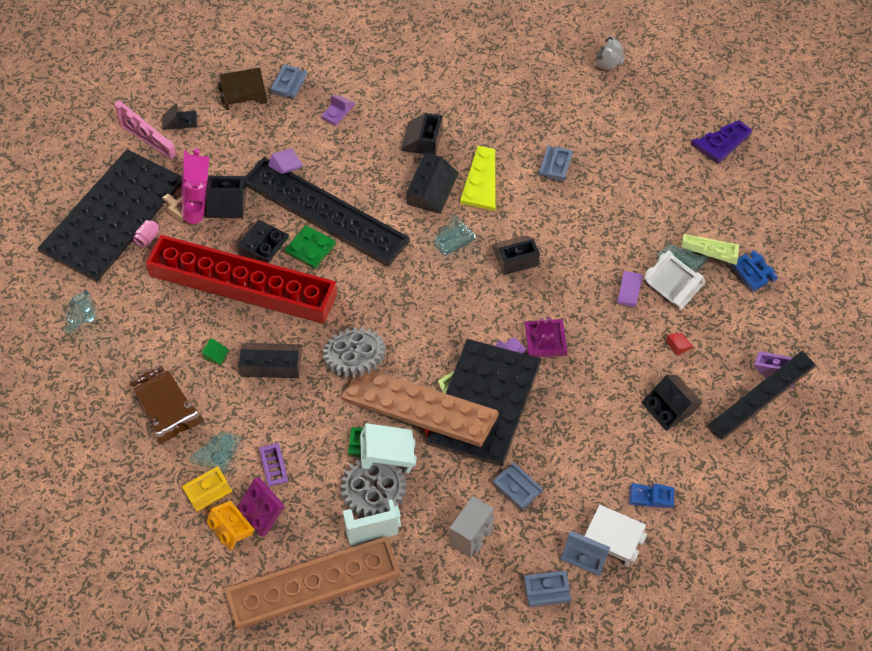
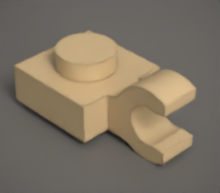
[162,194,184,222]

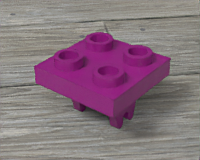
[524,317,568,358]
[237,477,285,537]

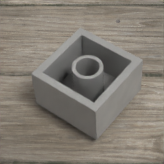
[449,496,495,557]

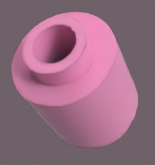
[133,220,160,248]

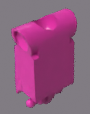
[182,148,209,224]

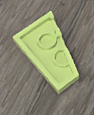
[681,234,739,265]

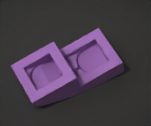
[617,271,643,307]

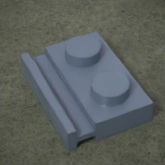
[271,64,307,99]
[539,145,573,182]
[493,462,543,511]
[561,531,610,576]
[524,570,572,608]

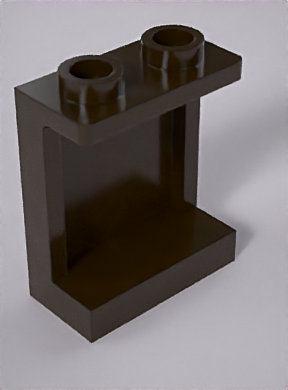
[217,67,267,110]

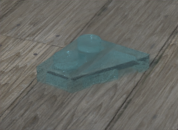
[434,215,475,256]
[656,244,709,272]
[63,290,97,335]
[190,431,241,473]

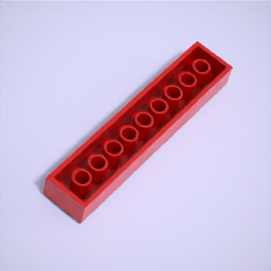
[146,235,337,324]

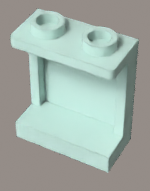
[360,423,417,474]
[343,500,401,546]

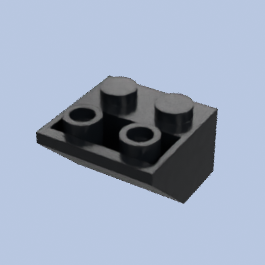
[401,113,443,155]
[206,175,247,218]
[237,220,289,263]
[492,235,540,275]
[641,375,702,431]

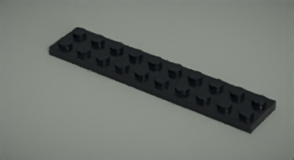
[245,157,410,267]

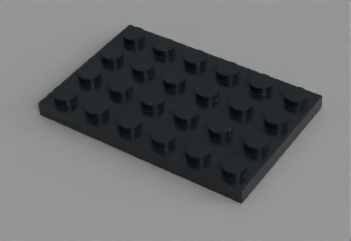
[427,339,542,467]

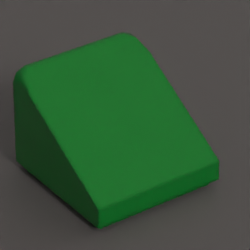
[202,338,229,365]

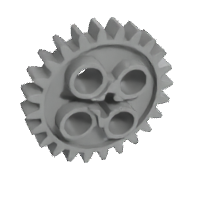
[323,327,386,378]
[340,460,407,517]

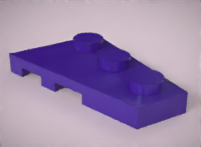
[691,120,752,164]

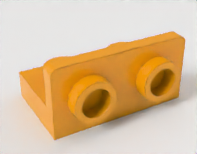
[206,501,255,551]

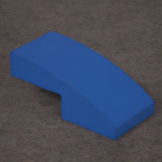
[629,483,674,508]

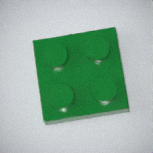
[284,225,336,269]

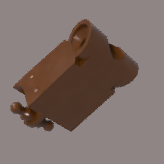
[130,365,204,445]

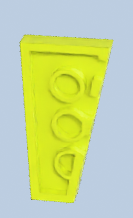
[460,146,496,211]

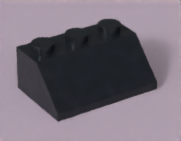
[406,152,459,214]
[238,343,302,379]

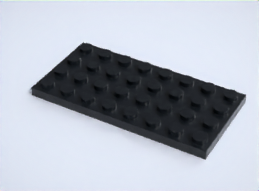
[37,149,182,282]

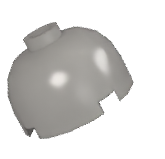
[593,35,625,71]

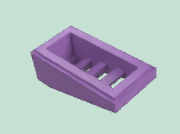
[259,443,288,487]

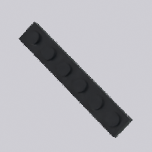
[708,350,816,440]

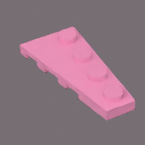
[114,100,176,159]

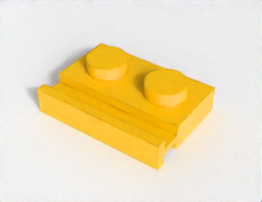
[182,466,233,513]

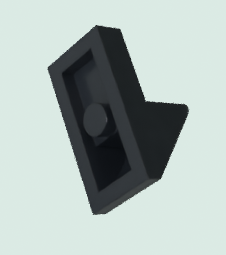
[162,103,197,130]

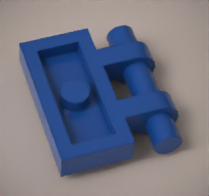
[730,250,778,292]

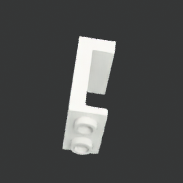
[644,250,706,310]
[585,505,647,567]

